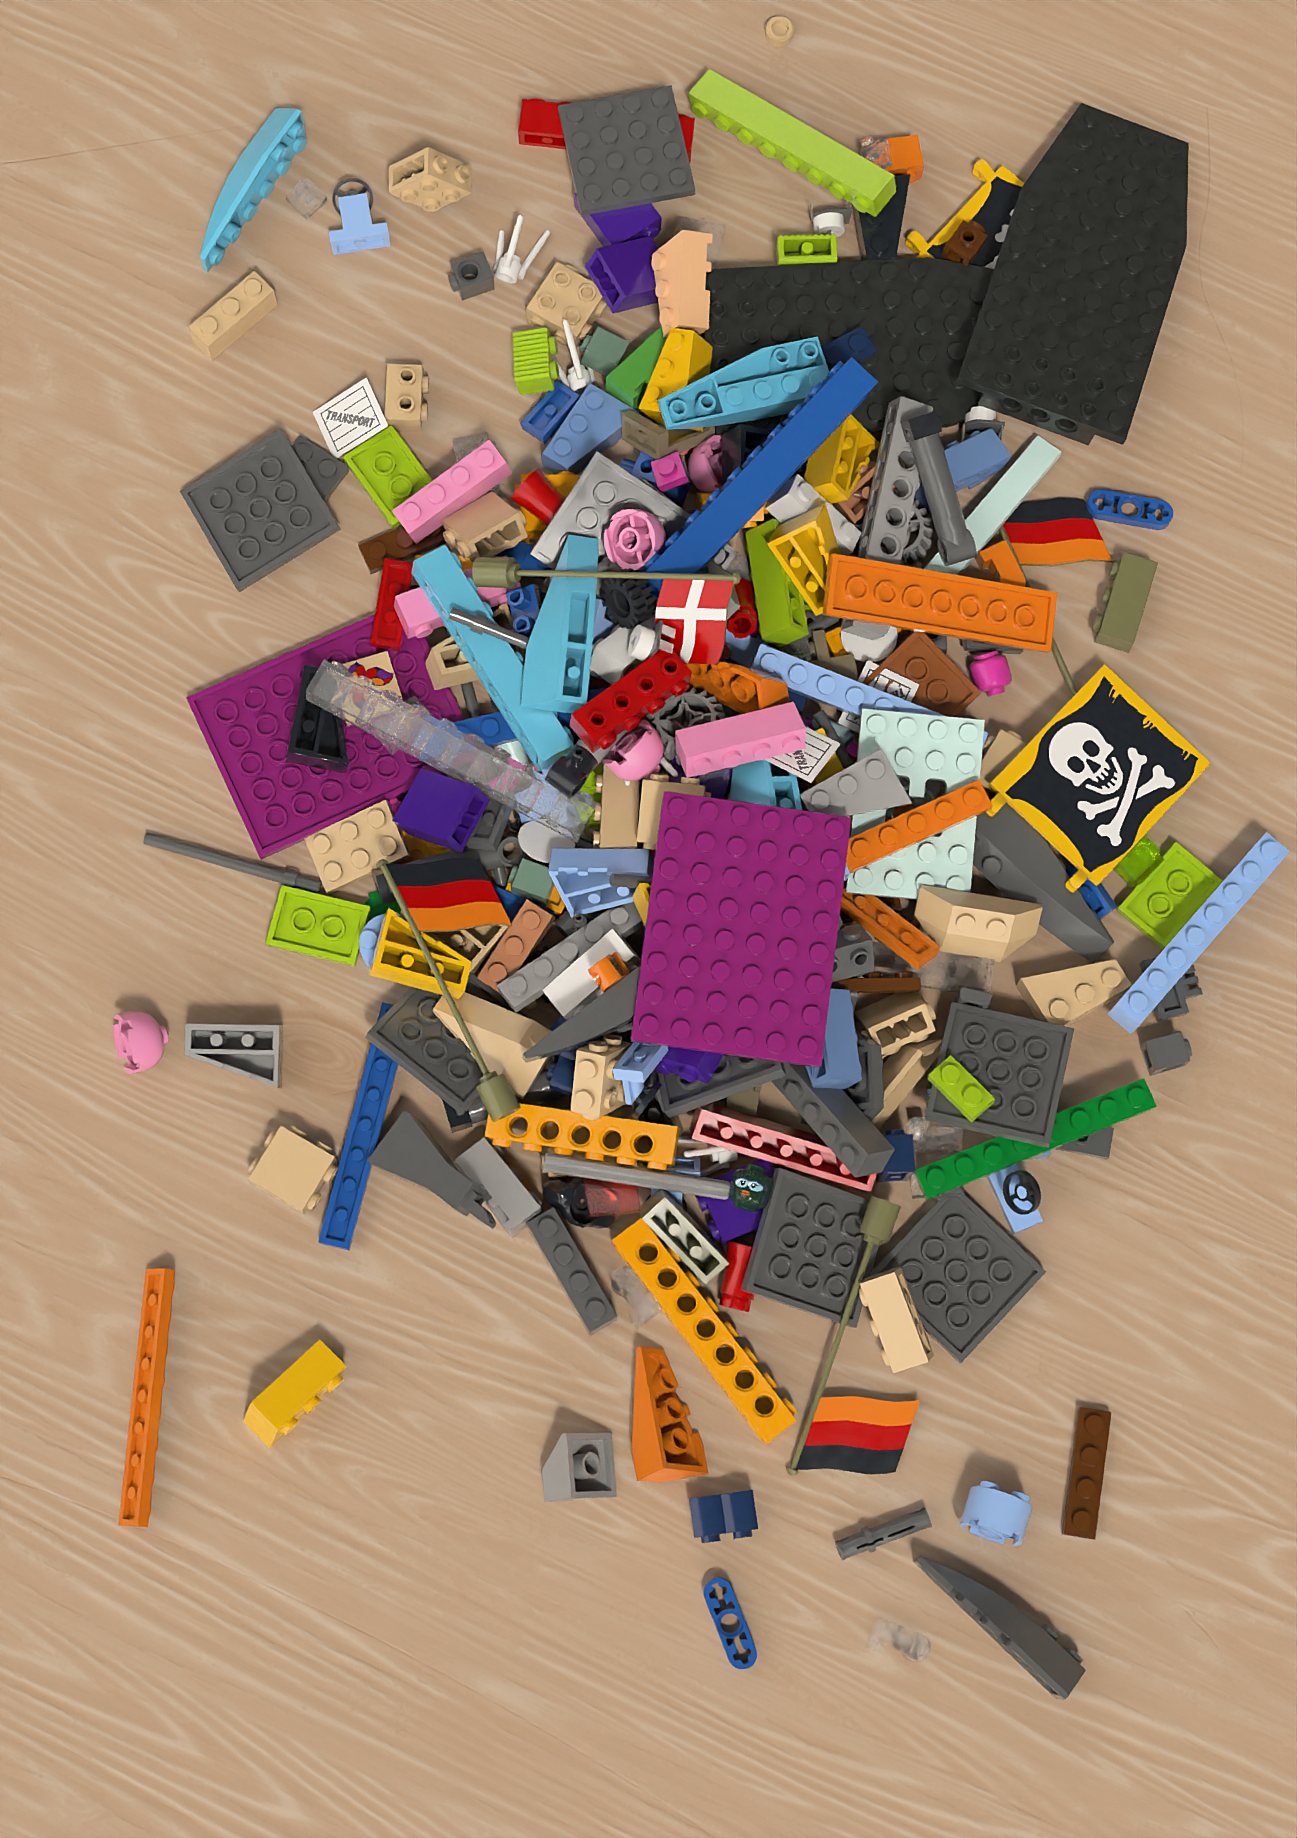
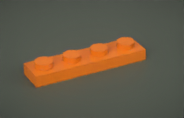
[840,881,940,970]

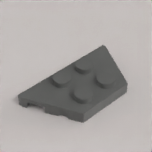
[842,1030,884,1121]

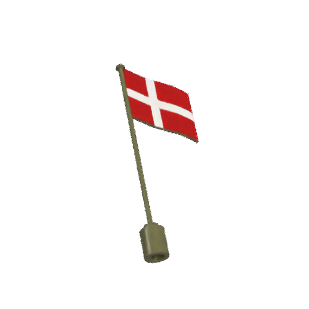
[472,557,741,664]

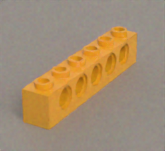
[485,1103,680,1171]

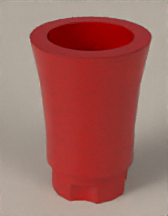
[511,469,565,526]
[726,578,757,639]
[719,1242,755,1312]

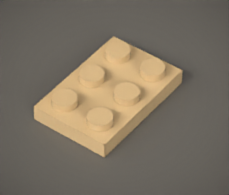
[304,800,411,894]

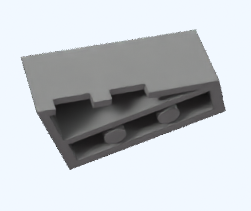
[184,1024,283,1088]

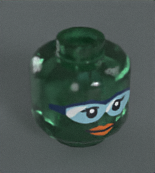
[728,1164,773,1213]

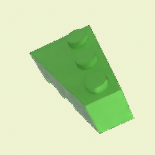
[605,326,667,413]

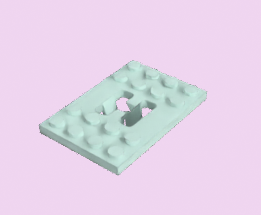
[845,709,985,900]

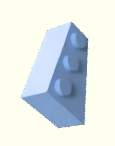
[548,848,654,917]

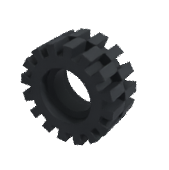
[600,568,656,629]

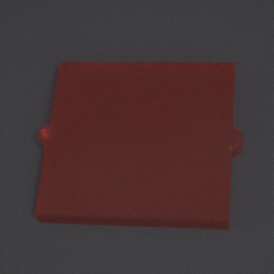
[582,1161,641,1218]

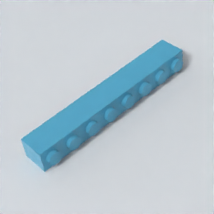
[411,545,574,772]

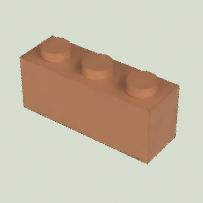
[477,899,556,993]

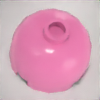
[688,435,722,493]
[604,509,666,570]
[602,720,664,781]
[113,1010,168,1075]

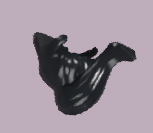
[542,1177,620,1229]

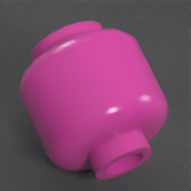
[970,651,1012,697]

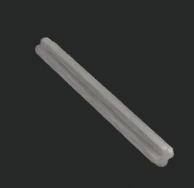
[543,1153,731,1200]

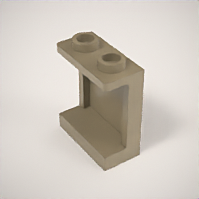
[621,409,715,460]

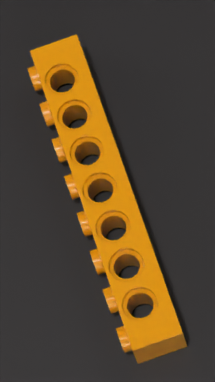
[611,1218,797,1446]

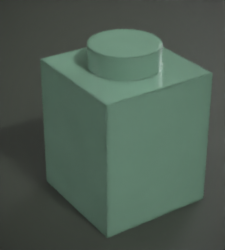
[580,327,629,377]
[508,858,555,906]

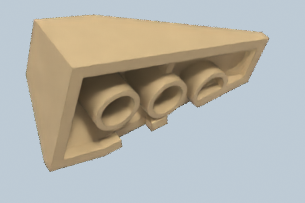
[432,992,552,1099]

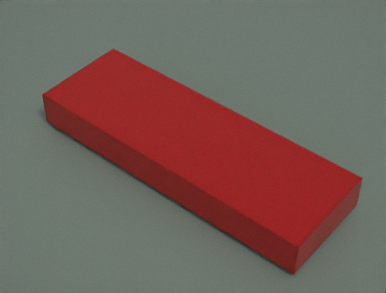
[370,558,413,651]

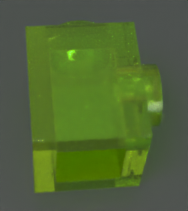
[1113,838,1164,887]

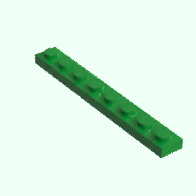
[914,1078,1157,1201]

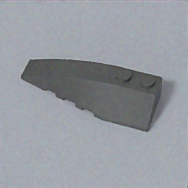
[973,802,1114,964]
[522,966,640,1063]
[913,1556,1086,1700]

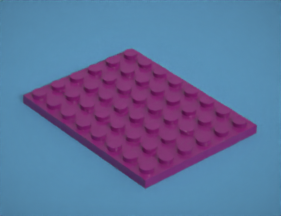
[186,614,482,860]
[630,791,851,1068]

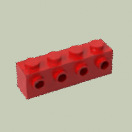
[569,650,692,753]

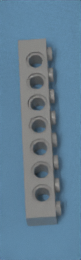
[841,396,933,640]

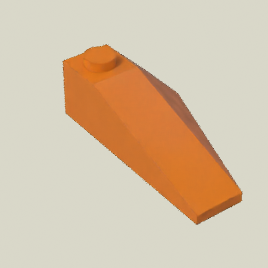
[685,661,789,714]
[631,1346,709,1483]

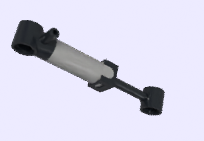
[545,717,643,799]

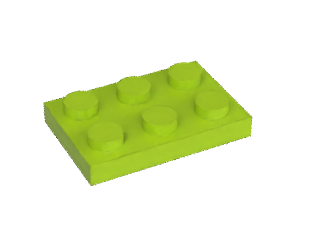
[342,425,432,530]
[1116,842,1223,950]
[265,885,371,967]

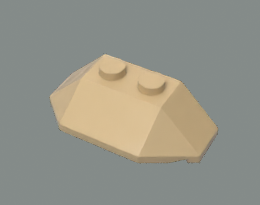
[914,885,1043,962]
[871,1039,943,1130]

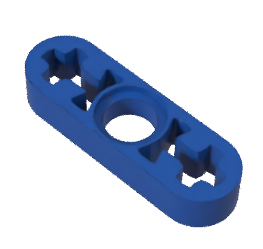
[1086,489,1173,530]
[703,1578,757,1669]

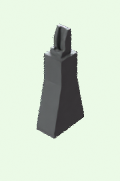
[367,1110,496,1229]

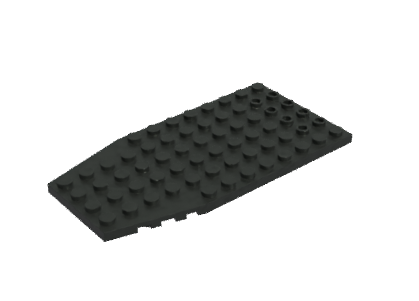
[956,103,1189,445]
[700,257,994,440]

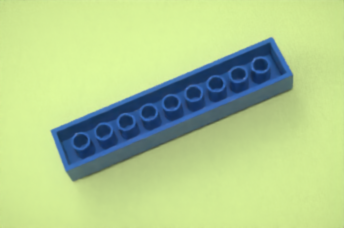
[640,357,878,602]

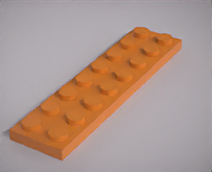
[822,553,1057,653]

